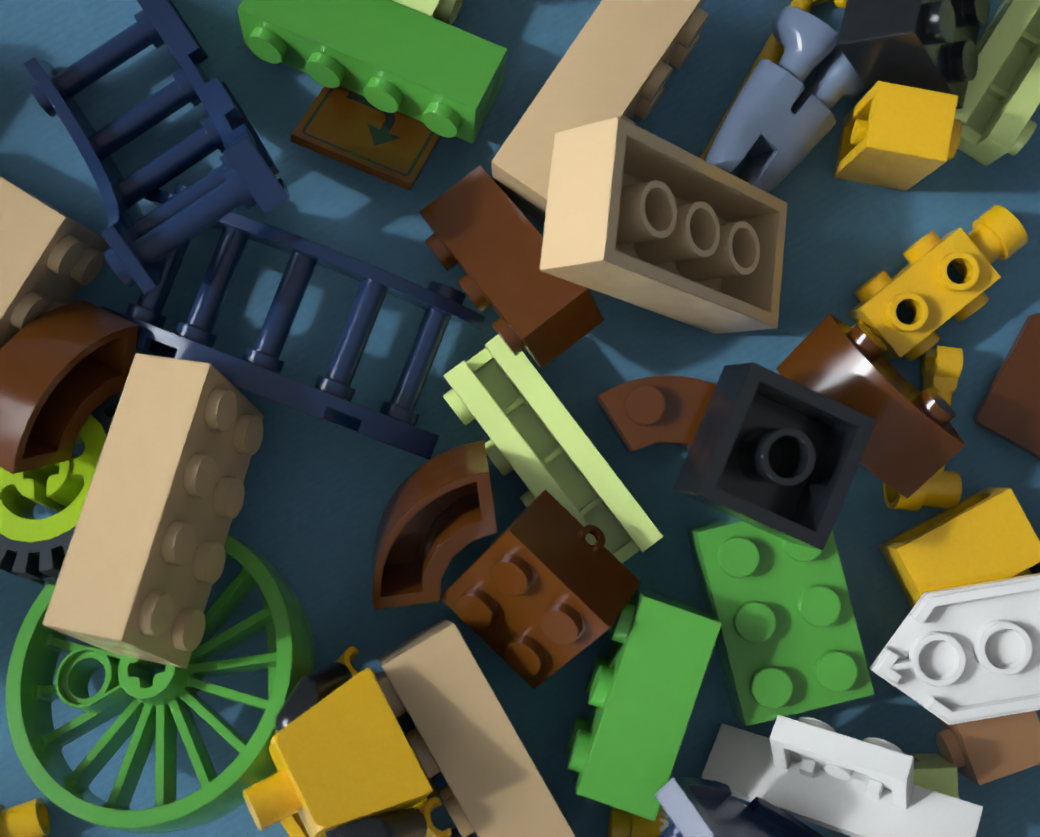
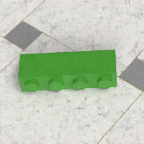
[237,0,508,144]

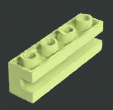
[955,0,1040,166]
[443,335,663,563]

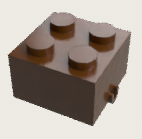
[440,489,642,689]

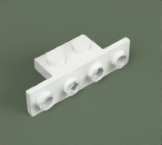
[702,715,983,837]

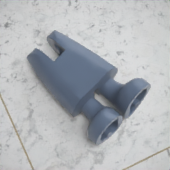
[704,6,868,193]

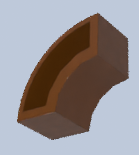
[0,300,139,474]
[776,313,966,498]
[594,375,716,452]
[373,440,497,610]

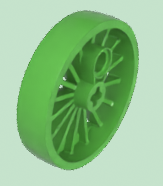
[6,534,315,834]

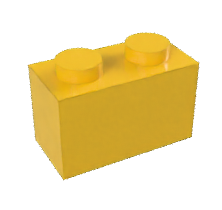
[833,81,962,191]
[878,487,1040,608]

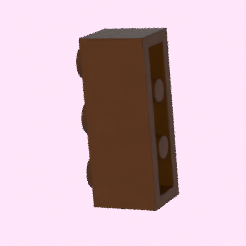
[419,165,605,369]

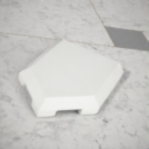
[869,573,1040,725]

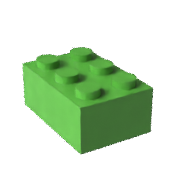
[687,517,875,727]
[564,586,722,821]

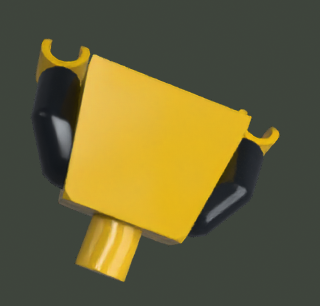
[242,646,452,837]

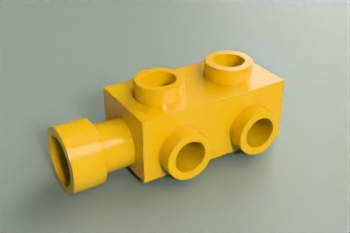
[848,205,1028,362]

